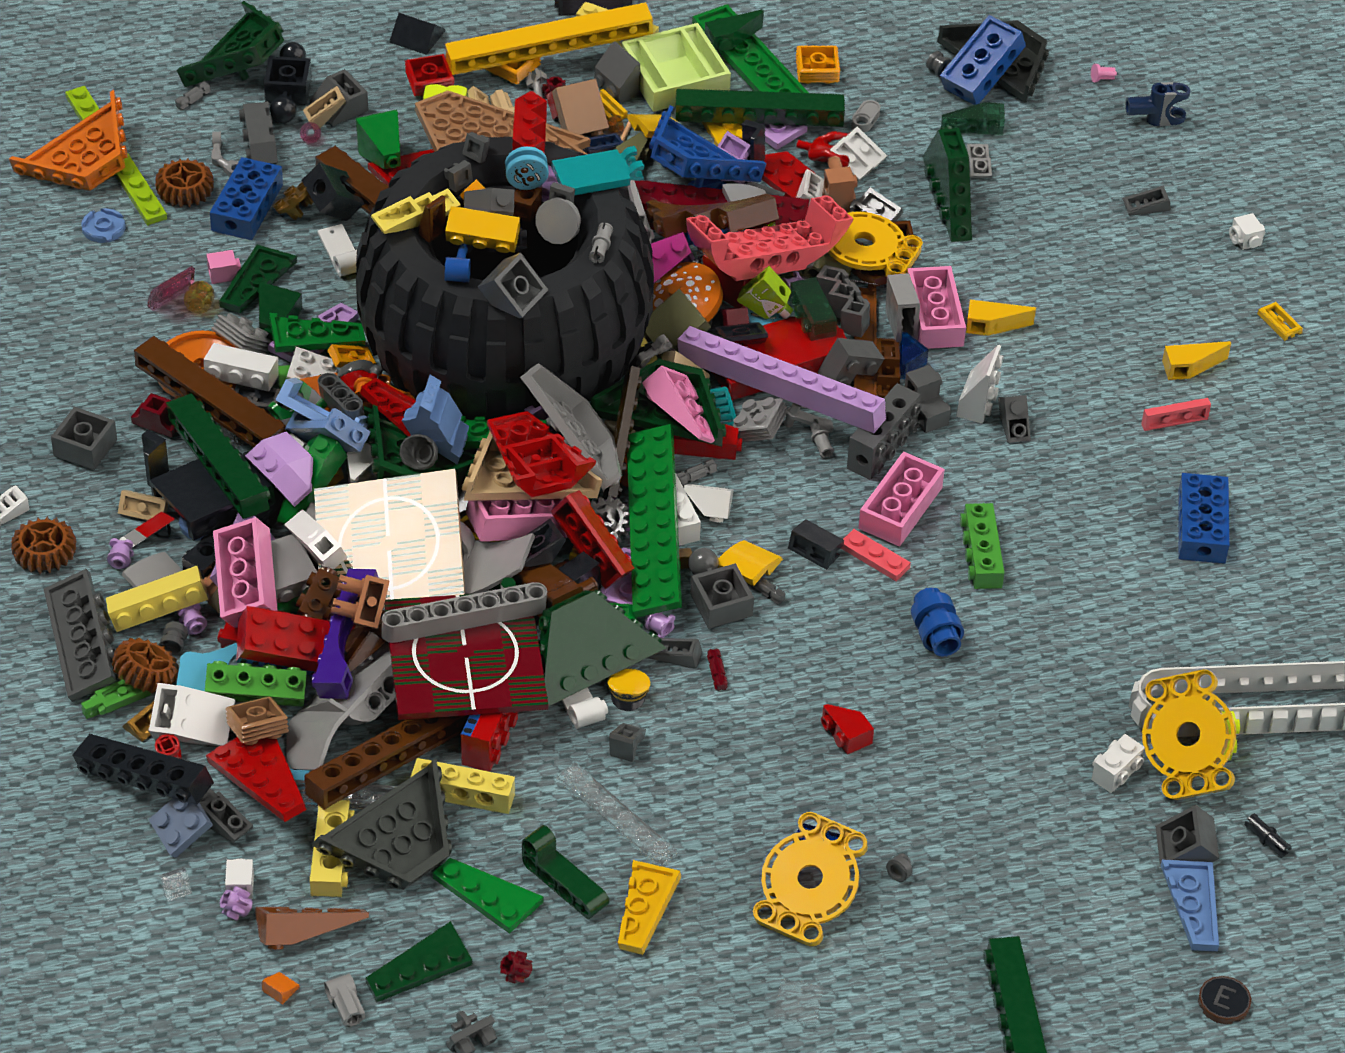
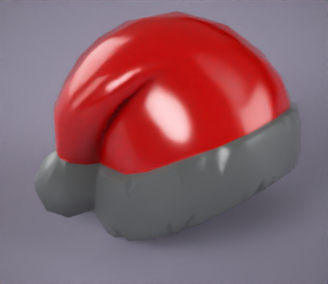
[337,360,383,400]

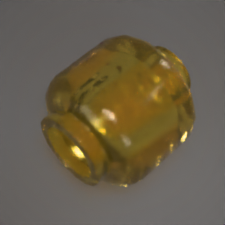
[183,281,215,314]

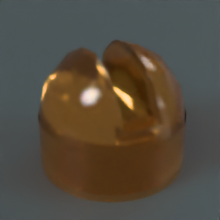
[607,115,624,133]

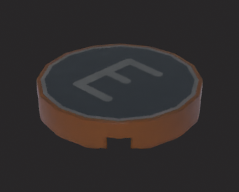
[1198,976,1251,1024]

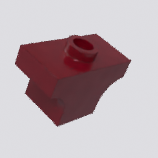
[131,393,177,438]

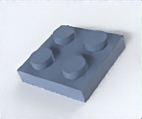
[149,798,213,858]

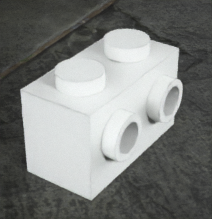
[1092,734,1145,793]

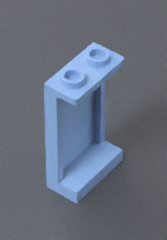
[275,378,368,429]

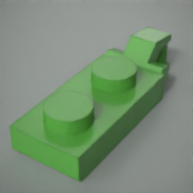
[81,680,151,719]

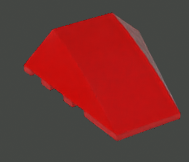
[487,411,596,498]

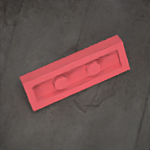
[1141,398,1211,431]
[841,529,911,581]

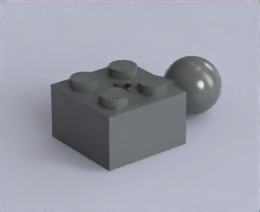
[688,548,754,629]

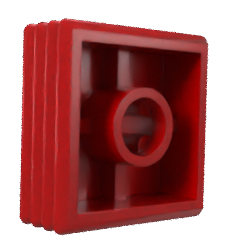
[405,54,454,96]

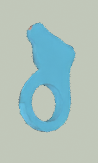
[177,643,237,692]

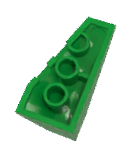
[277,434,348,525]

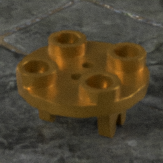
[273,182,314,220]

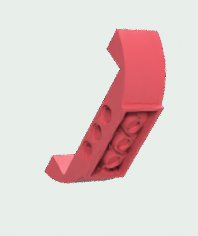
[686,195,853,281]

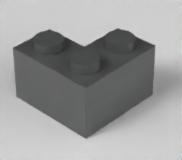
[817,338,884,386]
[905,365,951,433]

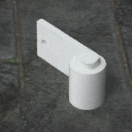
[318,224,357,277]
[561,687,608,729]

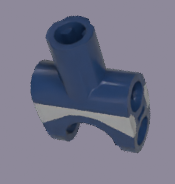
[1125,82,1190,126]

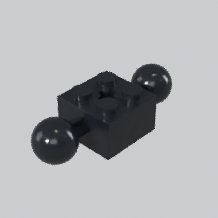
[264,42,312,123]

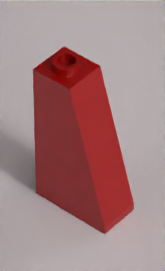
[674,424,742,460]

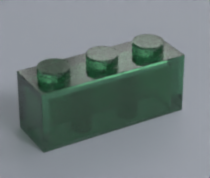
[788,277,837,341]

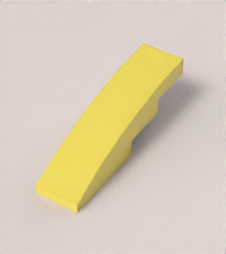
[371,189,461,234]

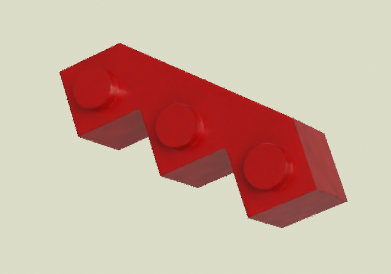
[512,90,547,154]

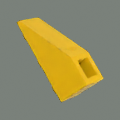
[966,300,1036,336]
[1162,341,1231,380]

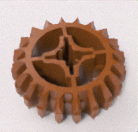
[155,158,214,208]
[11,516,76,574]
[112,638,179,694]

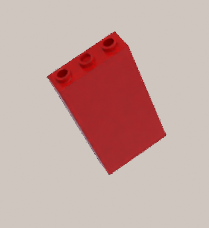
[710,308,847,400]

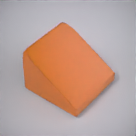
[262,972,300,1005]

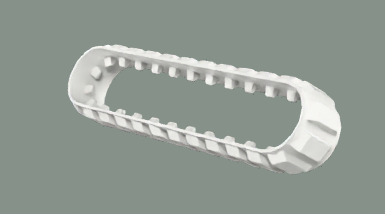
[1129,661,1345,737]

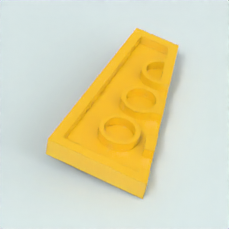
[618,860,681,955]

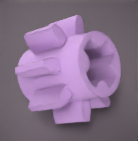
[220,886,252,921]

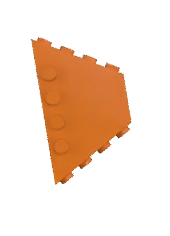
[9,90,128,191]

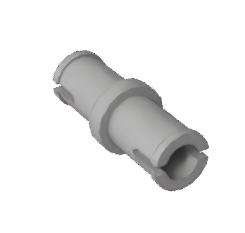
[589,223,613,263]

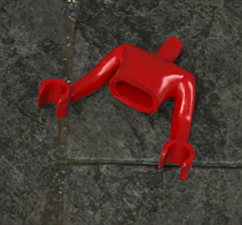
[796,131,851,167]

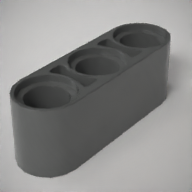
[318,373,365,420]

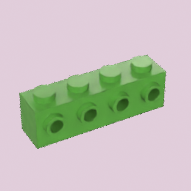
[960,503,1004,589]
[205,661,307,707]

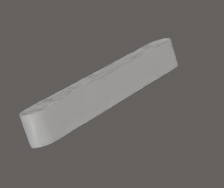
[382,582,547,643]

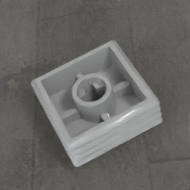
[211,313,272,354]
[733,397,789,442]

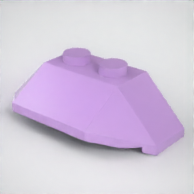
[244,432,313,507]

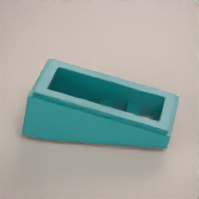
[710,387,736,426]

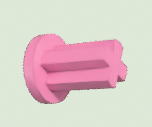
[1091,64,1117,82]

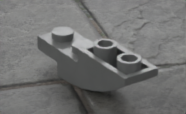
[199,788,253,842]

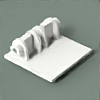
[286,347,337,379]

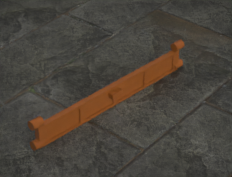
[854,285,877,396]

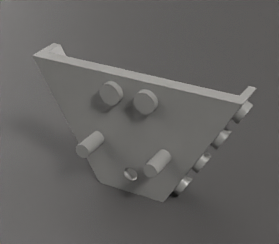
[520,363,622,491]

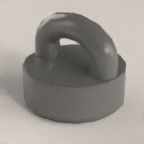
[886,853,912,882]

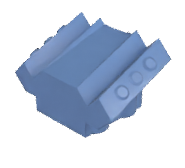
[402,375,469,464]

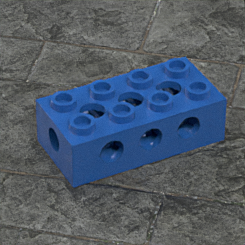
[940,15,1026,106]
[210,157,283,240]
[1178,473,1230,564]

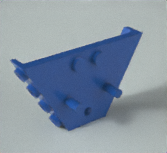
[649,105,766,188]

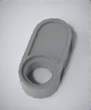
[851,100,881,133]

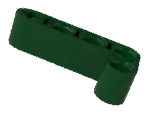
[522,825,610,919]

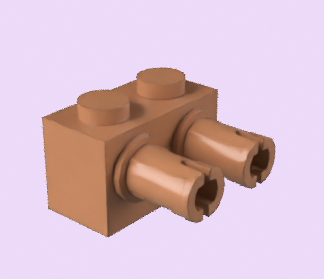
[822,156,857,213]
[330,574,390,631]

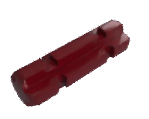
[707,648,728,691]

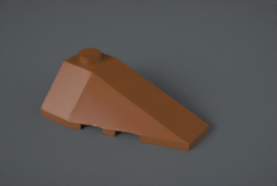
[255,907,369,950]

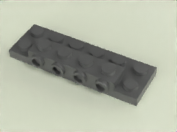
[44,569,116,702]

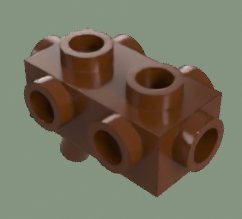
[295,567,341,620]

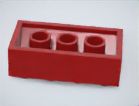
[550,490,635,589]

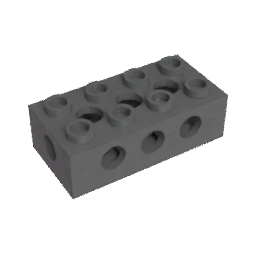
[847,383,921,480]

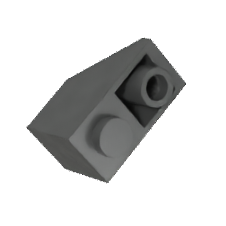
[998,395,1031,443]

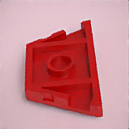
[762,151,816,198]

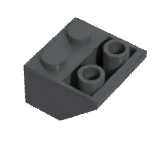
[310,69,368,126]

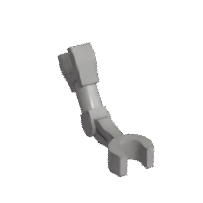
[211,132,238,177]
[635,334,673,369]

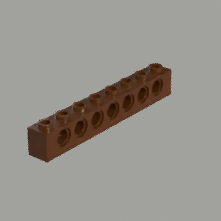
[304,715,470,809]

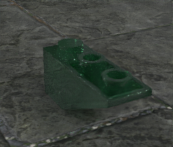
[940,102,1005,135]

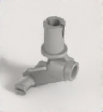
[784,403,834,458]

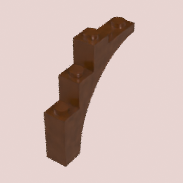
[645,193,779,238]

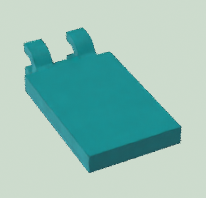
[551,146,644,195]

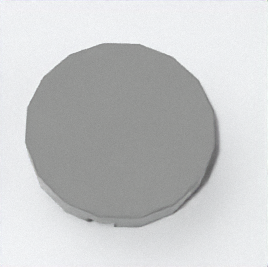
[536,197,581,244]

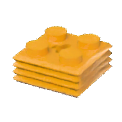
[796,46,840,84]
[486,57,541,85]

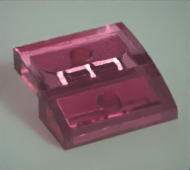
[147,266,195,311]

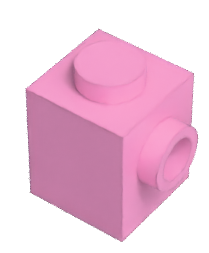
[206,250,241,284]

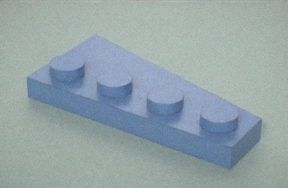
[1160,860,1219,951]

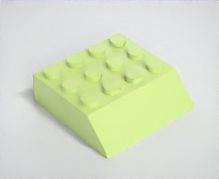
[622,23,731,112]

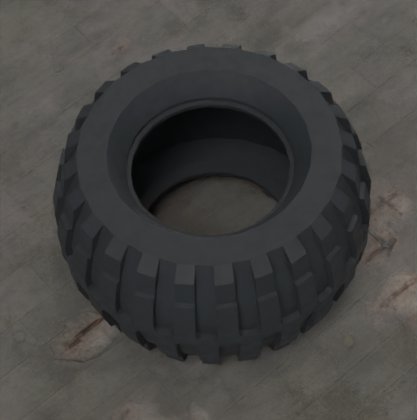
[356,137,654,421]

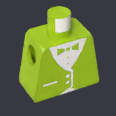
[737,266,794,319]

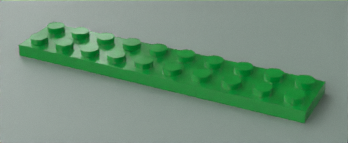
[627,424,682,618]

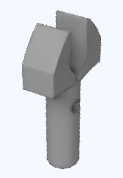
[526,68,547,98]

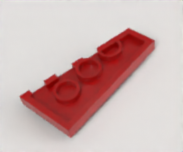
[360,378,416,437]

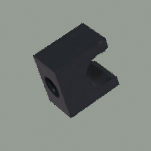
[302,163,365,221]

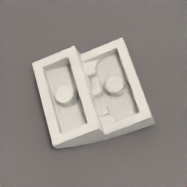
[830,127,887,181]

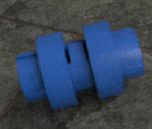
[911,587,964,657]

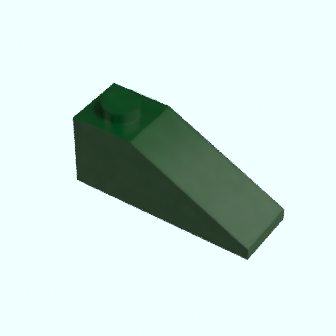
[705,9,764,53]

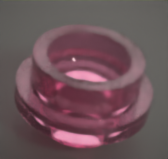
[300,122,321,144]

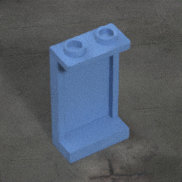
[285,408,370,452]

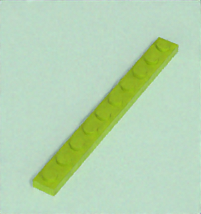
[65,86,167,226]

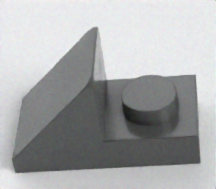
[609,723,646,762]

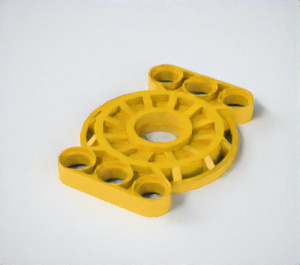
[828,212,923,277]
[1142,670,1236,800]
[753,812,868,946]

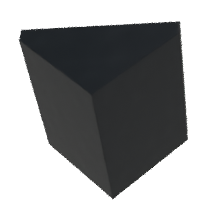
[390,13,445,55]

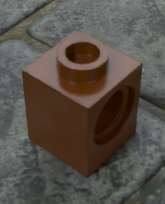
[513,188,542,223]

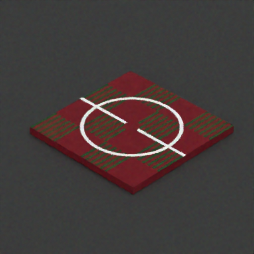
[384,594,549,720]

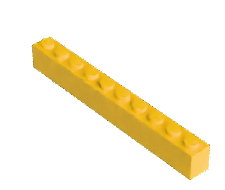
[445,2,653,75]

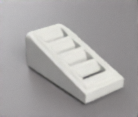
[796,169,824,204]
[0,485,29,525]

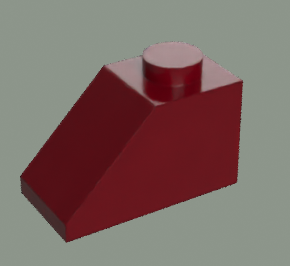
[719,307,749,326]

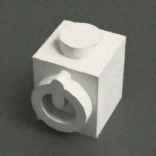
[1229,213,1265,250]

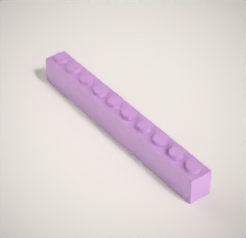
[678,326,886,433]

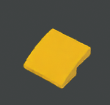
[627,114,677,138]
[718,540,783,586]

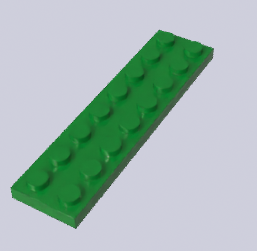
[692,4,809,93]

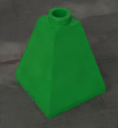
[356,109,401,169]

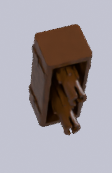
[511,559,598,618]

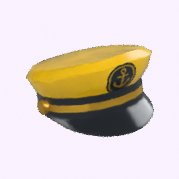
[607,668,650,711]

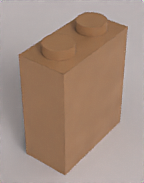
[552,79,609,137]

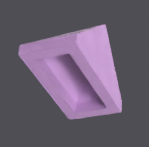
[718,131,750,160]

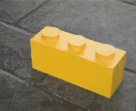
[445,206,520,253]

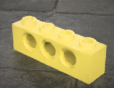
[411,758,515,814]
[310,800,355,897]

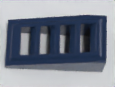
[582,133,624,154]

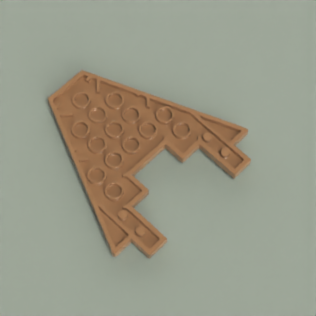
[415,90,590,155]

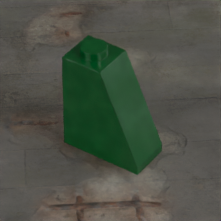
[259,282,303,341]

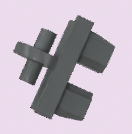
[446,1011,497,1053]

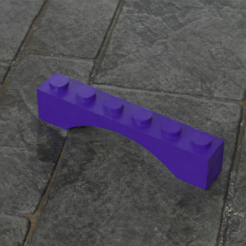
[312,569,379,699]

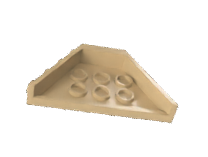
[462,432,602,501]

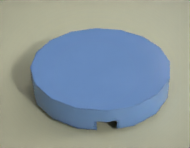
[81,208,126,243]

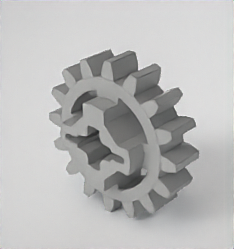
[591,496,630,543]

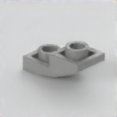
[966,144,992,178]

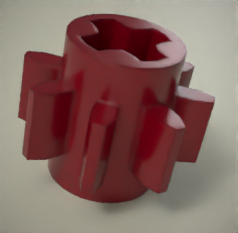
[542,76,566,99]
[500,951,532,983]

